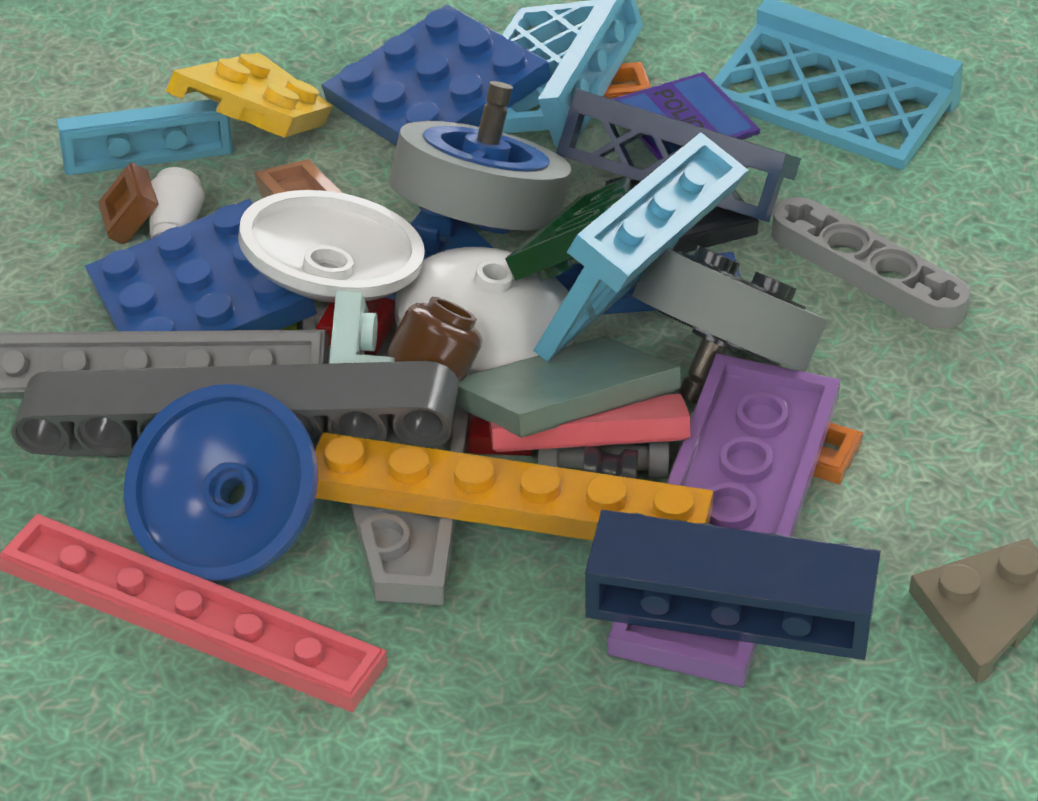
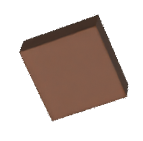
[98,162,158,244]

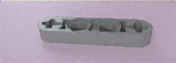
[771,197,970,329]

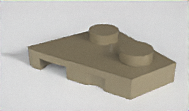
[909,538,1038,683]

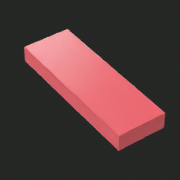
[489,394,690,452]

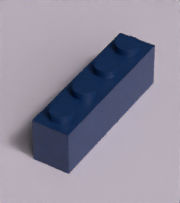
[585,509,881,660]

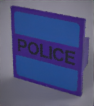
[612,71,760,160]

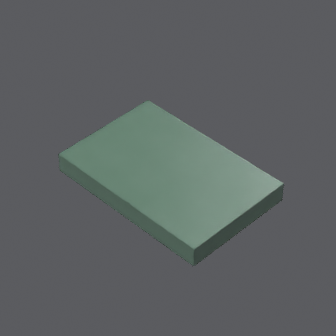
[456,336,681,438]

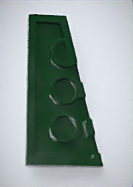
[505,176,633,281]

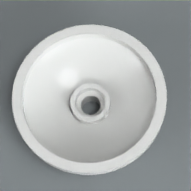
[238,190,425,303]
[394,247,576,376]

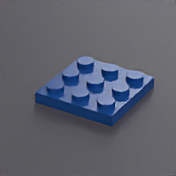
[321,4,552,146]
[85,198,317,331]

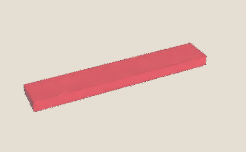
[0,514,387,713]

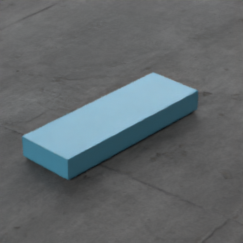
[57,99,233,175]

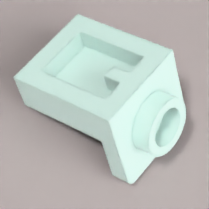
[329,290,395,363]

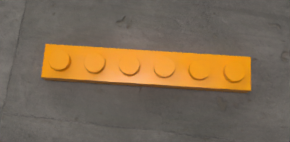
[315,432,713,541]

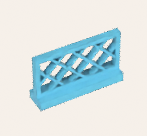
[503,0,643,146]
[713,0,963,170]
[533,132,748,362]

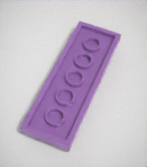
[608,353,841,688]

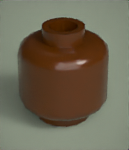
[387,296,483,381]

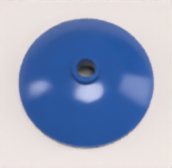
[124,384,318,583]

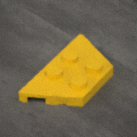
[166,52,333,138]

